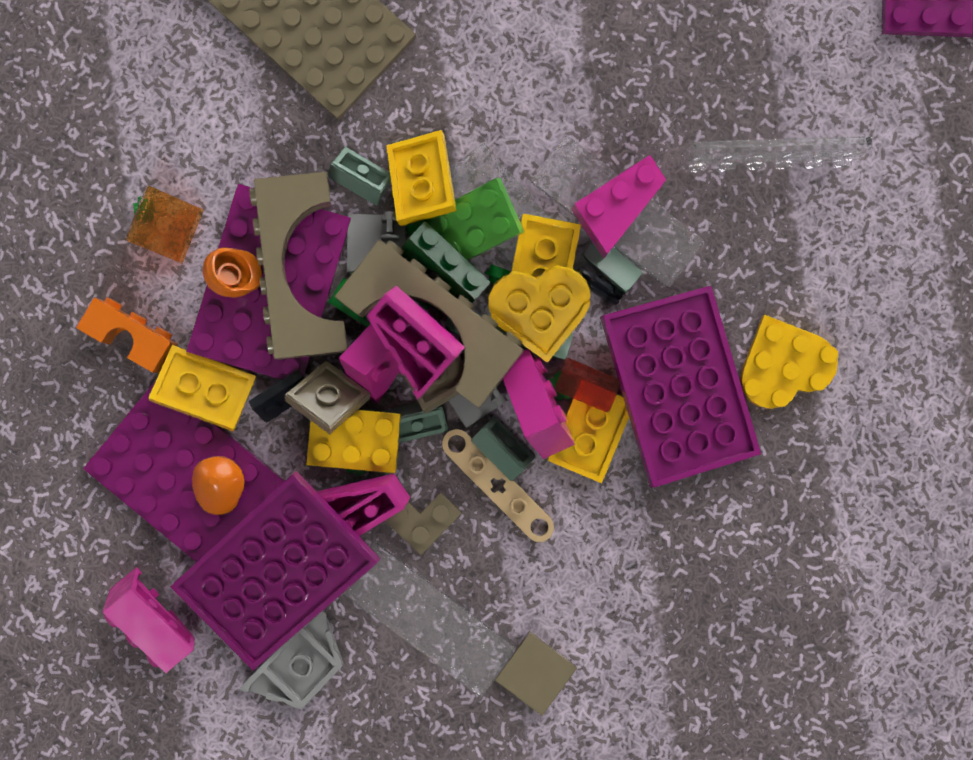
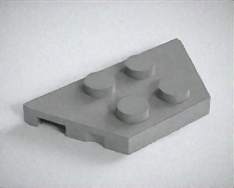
[239,609,344,710]

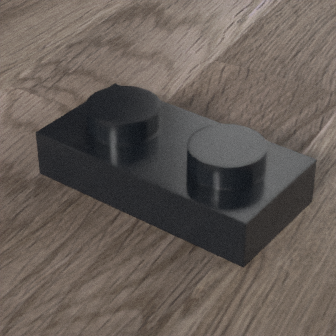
[248,369,306,423]

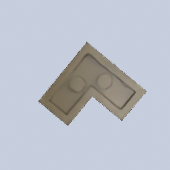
[385,492,462,555]

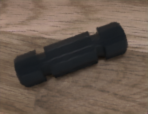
[576,267,623,305]

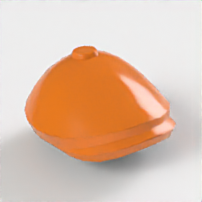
[203,247,262,297]
[192,456,244,515]

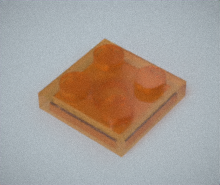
[125,186,204,264]

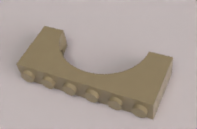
[250,172,348,360]
[335,239,524,408]

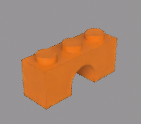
[76,297,178,374]

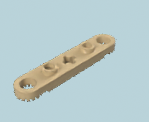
[442,429,554,542]

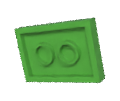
[425,178,524,261]

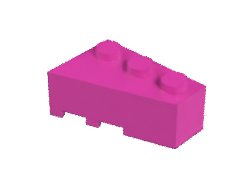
[572,155,666,259]
[367,286,465,400]
[339,324,400,404]
[503,349,575,459]
[316,473,411,536]
[102,567,195,673]

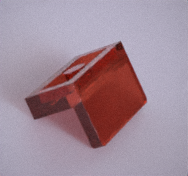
[554,358,621,412]

